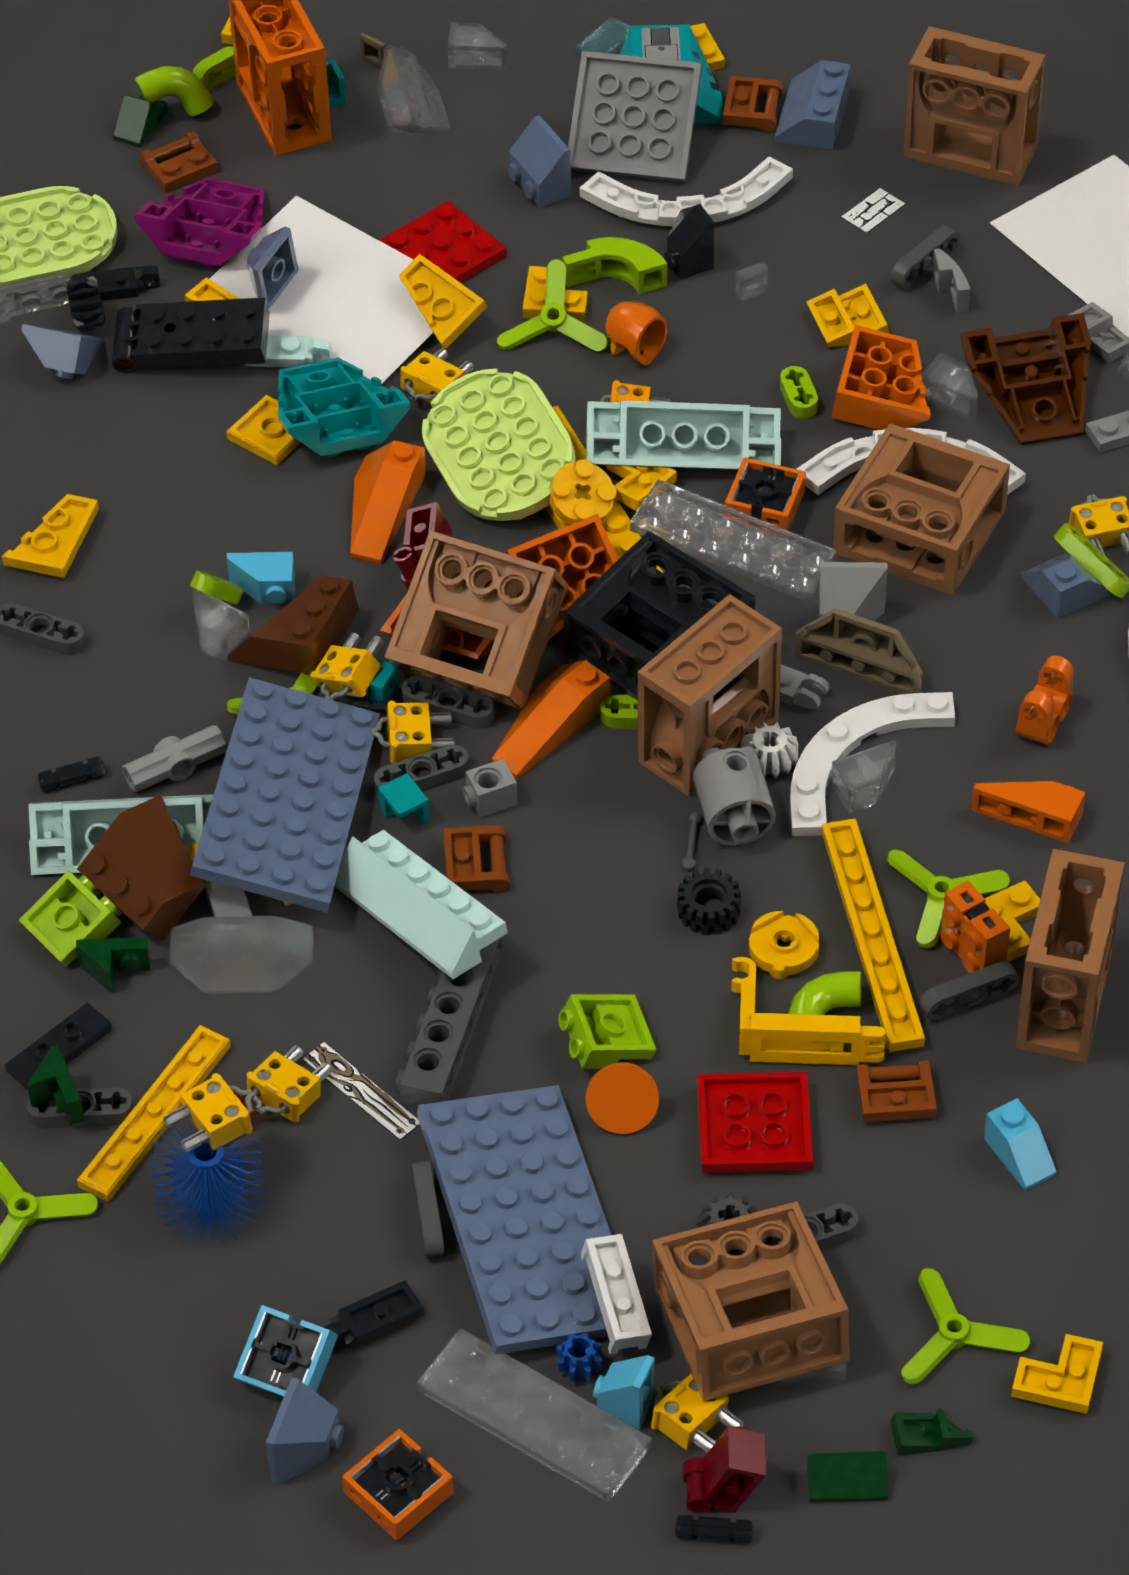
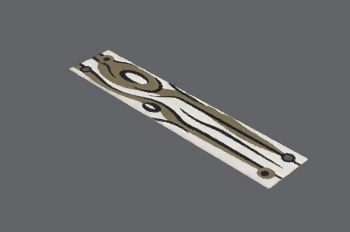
[303,1042,420,1139]

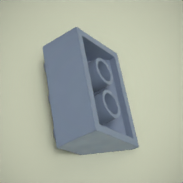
[774,60,851,150]

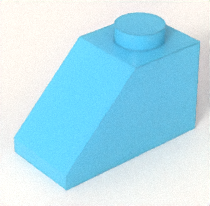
[227,552,295,604]
[984,1098,1057,1191]
[593,1355,655,1430]

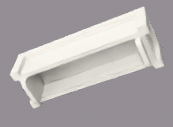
[581,1234,652,1354]

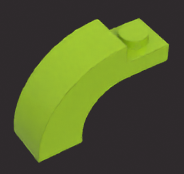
[562,237,667,294]

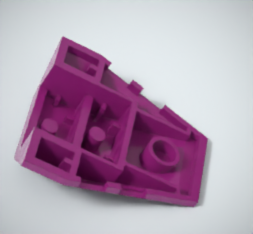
[134,177,264,267]

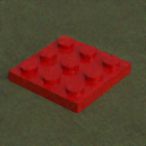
[379,201,507,283]
[697,1071,813,1173]

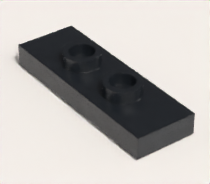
[5,1002,112,1090]

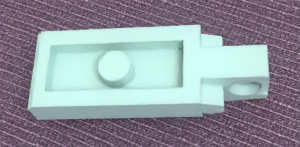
[245,335,332,368]

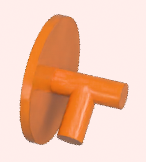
[586,1062,659,1134]

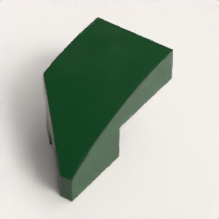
[890,1408,974,1454]

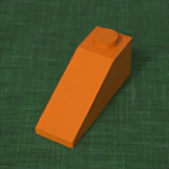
[971,781,1086,843]

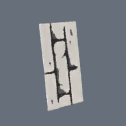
[841,188,905,233]

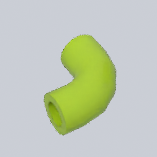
[134,66,214,116]
[788,971,862,1015]

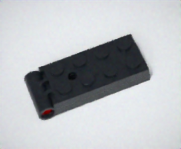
[112,297,270,373]

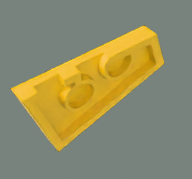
[399,254,487,350]
[1,494,99,578]

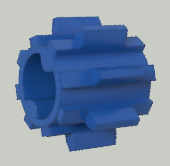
[556,1333,603,1382]

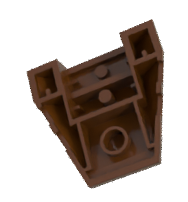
[960,313,1091,445]

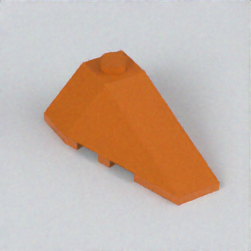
[350,440,426,564]
[492,660,610,780]

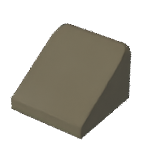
[360,33,396,69]

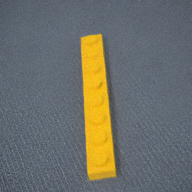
[821,818,925,1052]

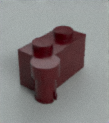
[393,502,452,590]
[682,1427,766,1513]

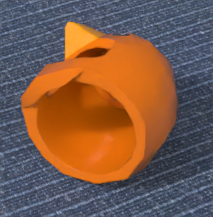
[605,302,668,366]

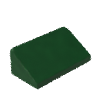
[807,1451,888,1503]

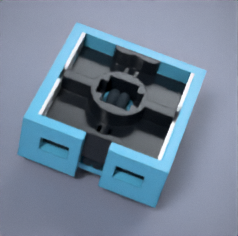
[233,1305,338,1397]

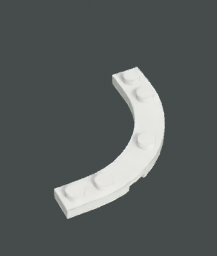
[580,156,793,226]
[797,428,1026,495]
[790,692,955,837]

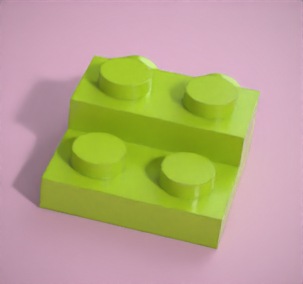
[19,870,121,967]
[558,994,657,1069]

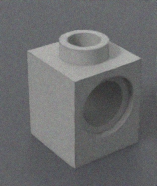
[462,759,518,817]

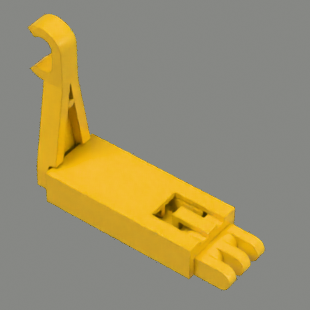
[731,957,886,1065]

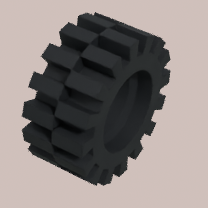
[677,868,741,935]

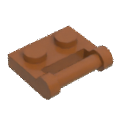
[723,76,784,133]
[139,130,218,193]
[443,825,510,893]
[855,1060,937,1122]

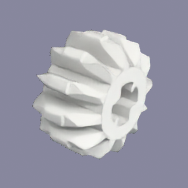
[741,721,798,779]

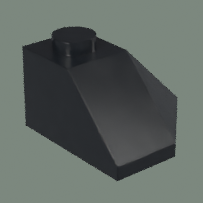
[664,204,715,280]

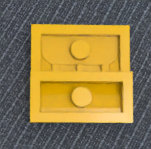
[806,283,890,347]

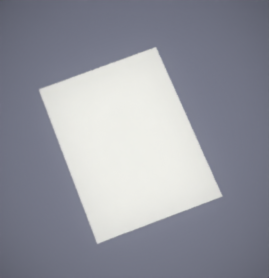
[989,155,1129,337]
[210,196,433,384]

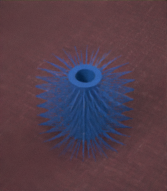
[149,1119,267,1247]

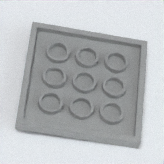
[568,51,702,183]

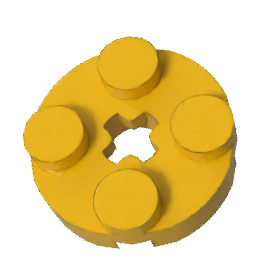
[549,459,616,524]
[748,911,819,979]

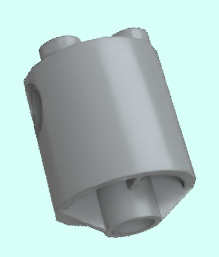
[693,747,776,846]

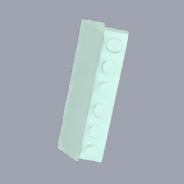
[585,400,781,470]
[28,794,214,875]
[335,830,508,979]

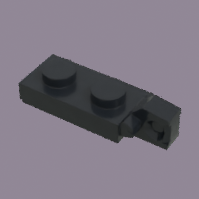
[72,265,160,301]
[323,1280,424,1351]

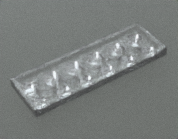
[629,479,837,602]
[416,1328,652,1502]

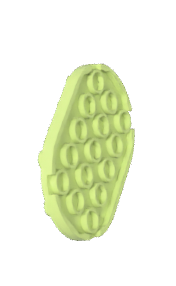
[0,186,118,292]
[422,369,576,521]

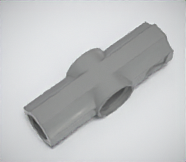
[122,725,227,793]

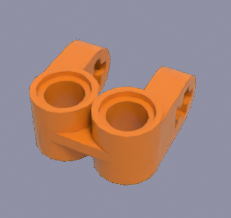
[1015,655,1074,746]

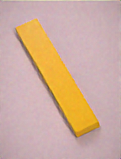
[77,1025,231,1202]

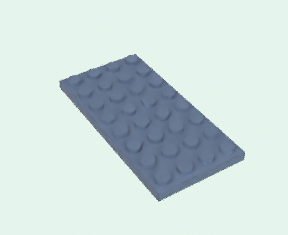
[190,677,380,913]
[417,1085,611,1355]

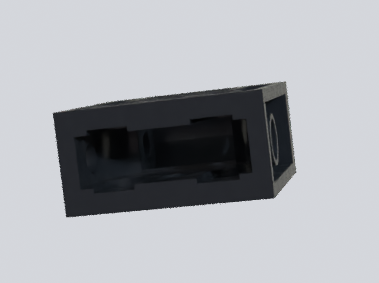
[564,531,756,700]

